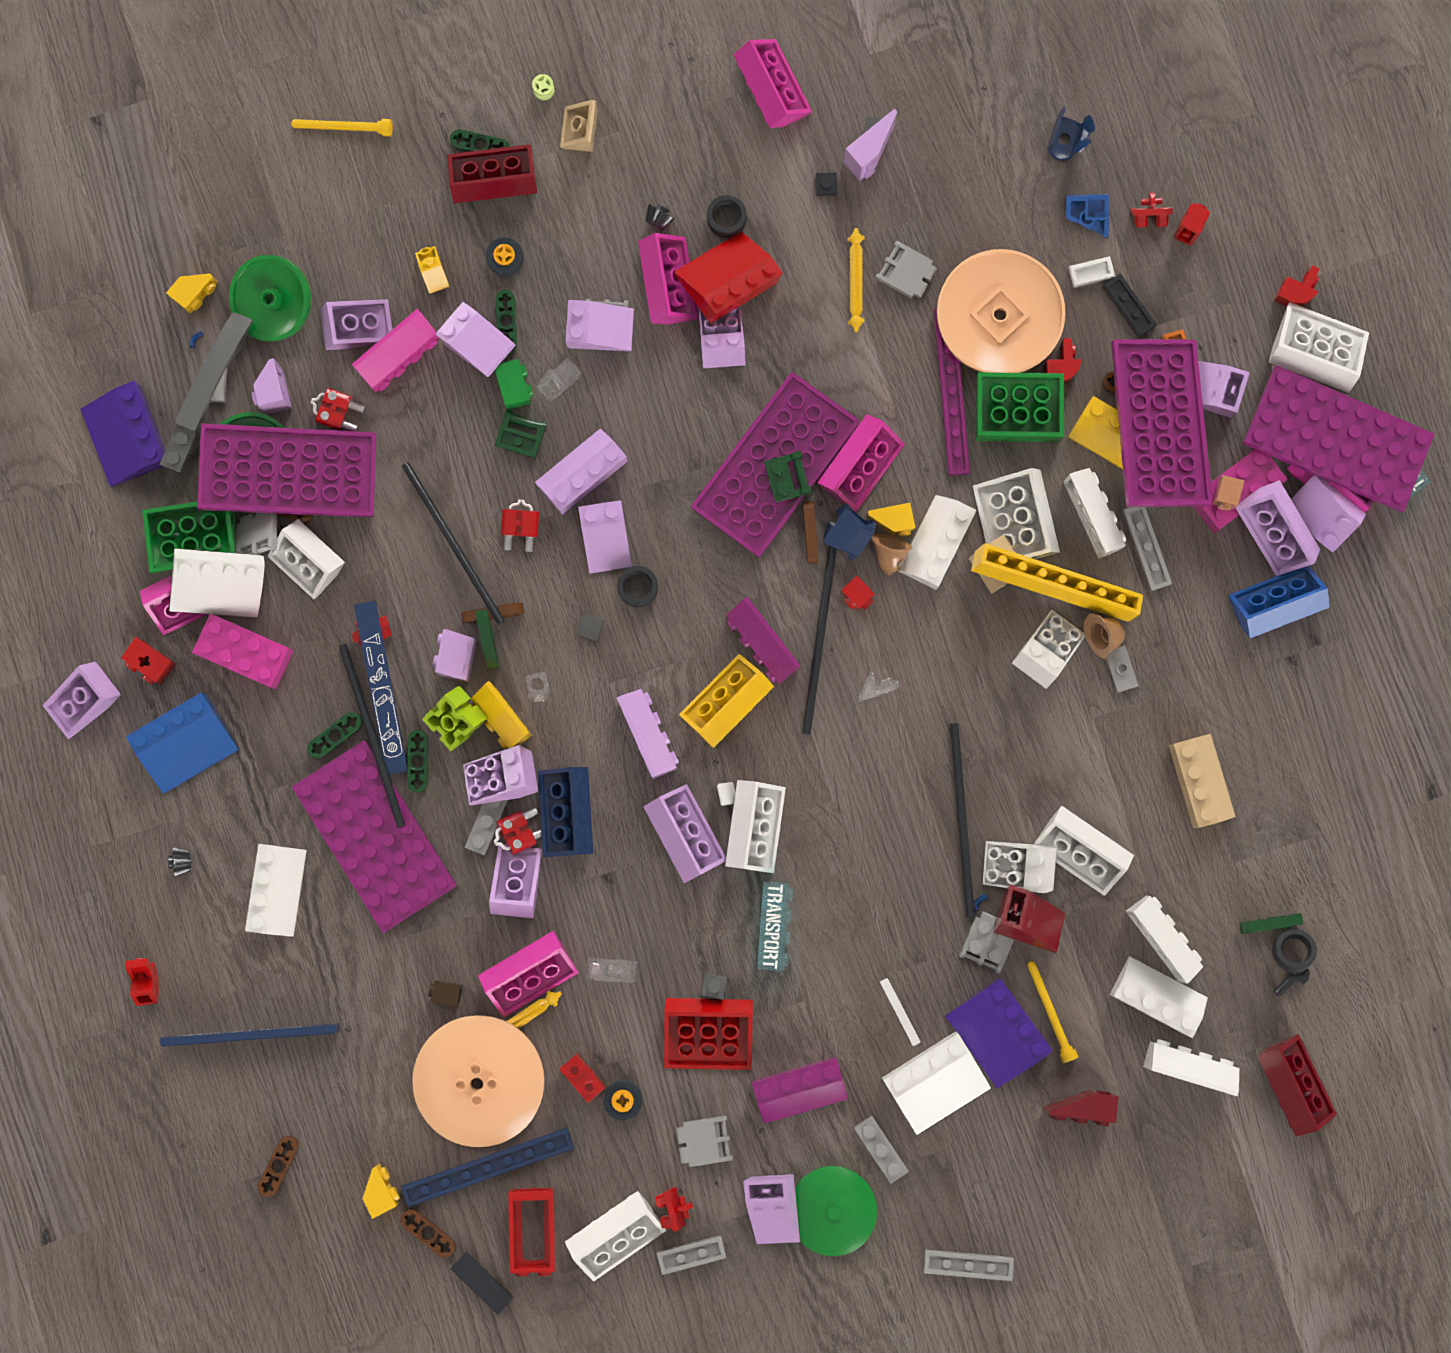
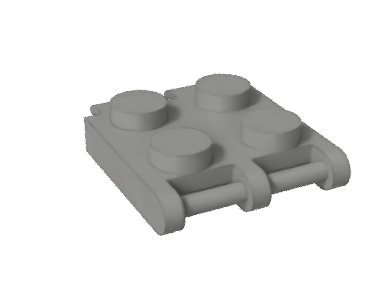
[875,241,937,299]
[236,512,277,555]
[959,911,1014,974]
[676,1115,733,1167]

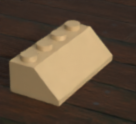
[1168,734,1236,829]

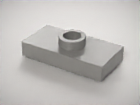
[1106,645,1138,693]

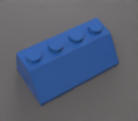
[1229,565,1330,638]

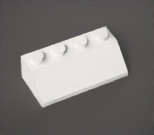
[1063,468,1126,559]
[898,495,976,590]
[725,780,786,873]
[1034,806,1134,896]
[245,844,307,936]
[1126,896,1203,983]
[1110,956,1208,1038]
[1143,1039,1239,1096]
[565,1191,666,1281]

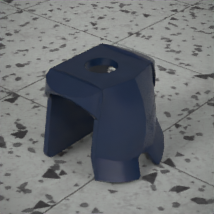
[1047,106,1095,161]
[824,503,876,560]

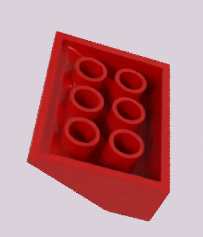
[674,231,783,324]
[664,998,753,1070]

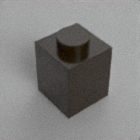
[428,980,463,1007]

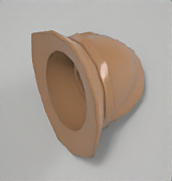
[871,533,913,575]
[1084,613,1125,659]

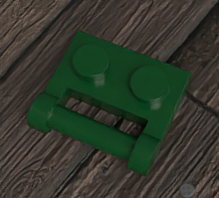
[494,410,547,459]
[764,451,813,503]

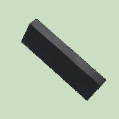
[1102,274,1157,339]
[450,1252,514,1315]

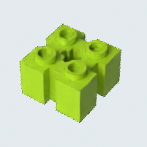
[422,686,488,751]

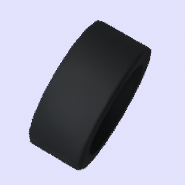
[707,195,747,238]
[617,565,658,608]
[1272,929,1317,973]

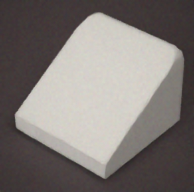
[717,782,736,806]

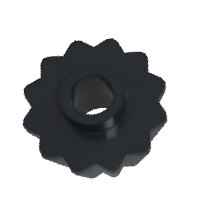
[645,204,675,231]
[168,847,191,877]

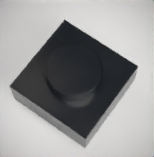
[815,172,838,196]

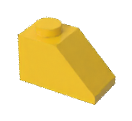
[867,503,915,537]

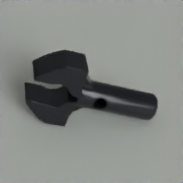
[1274,962,1310,997]

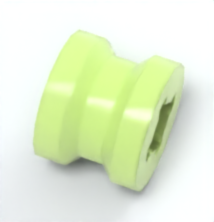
[532,74,555,101]

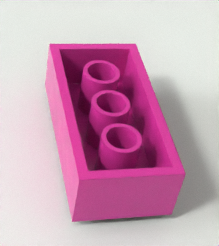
[1193,449,1287,534]
[192,613,294,690]

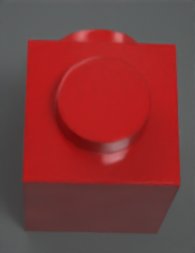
[840,576,875,611]

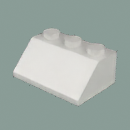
[267,519,345,599]

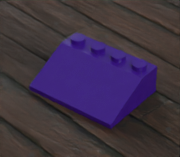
[81,381,166,487]
[945,978,1053,1088]

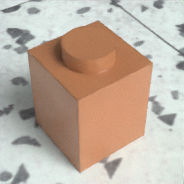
[1213,475,1244,511]

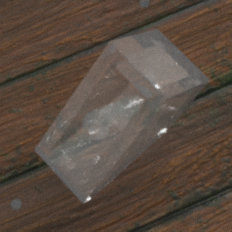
[586,957,638,983]

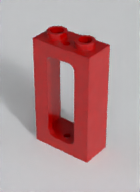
[508,1188,556,1277]

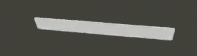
[880,978,920,1046]

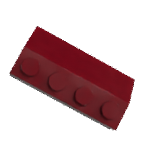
[447,144,538,204]
[1258,1034,1337,1137]

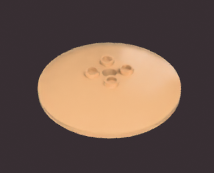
[937,249,1065,373]
[413,1015,544,1147]

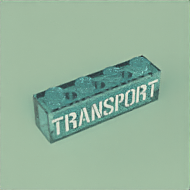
[757,881,793,971]

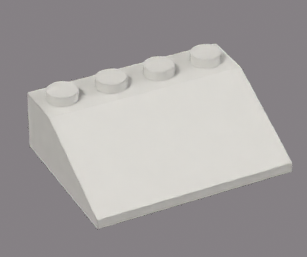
[1269,302,1369,393]
[973,468,1060,559]
[169,549,265,617]
[882,1032,991,1134]

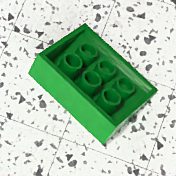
[975,372,1064,442]
[142,502,236,574]

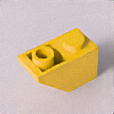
[415,246,450,294]
[166,274,218,314]
[363,1164,400,1219]

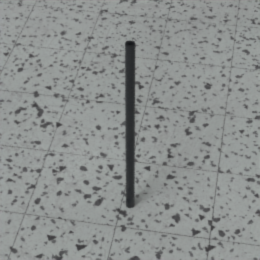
[402,462,505,625]
[802,545,837,735]
[338,644,406,828]
[950,723,975,918]

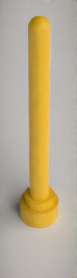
[291,119,393,136]
[1027,961,1079,1063]

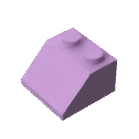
[252,358,292,415]

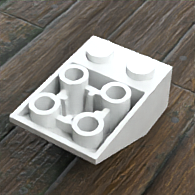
[1012,609,1085,689]
[983,841,1057,893]

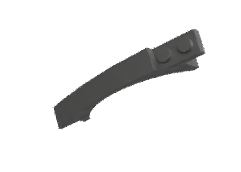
[160,312,253,474]

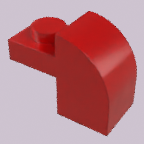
[1273,265,1320,307]
[1044,338,1081,384]
[125,958,159,1006]

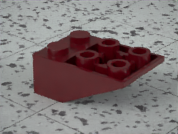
[994,885,1066,953]
[1043,1089,1119,1126]

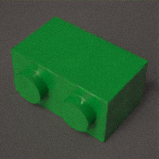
[495,359,534,411]

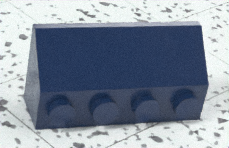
[538,767,593,857]

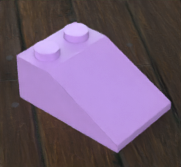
[843,109,897,181]
[319,299,392,350]
[566,300,634,351]
[436,302,515,377]
[1291,475,1366,553]
[578,500,632,574]
[43,662,121,739]
[489,845,542,918]

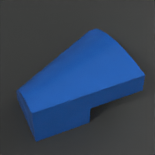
[1066,194,1109,237]

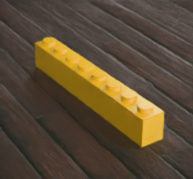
[971,543,1143,622]

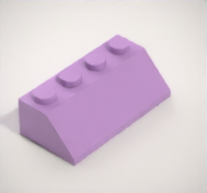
[535,428,628,515]
[1236,481,1320,576]
[617,689,679,780]
[643,784,726,883]

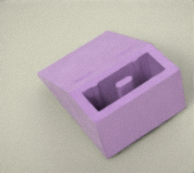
[698,306,746,368]
[1198,361,1250,418]
[433,629,477,683]
[463,745,538,805]
[744,1174,800,1244]

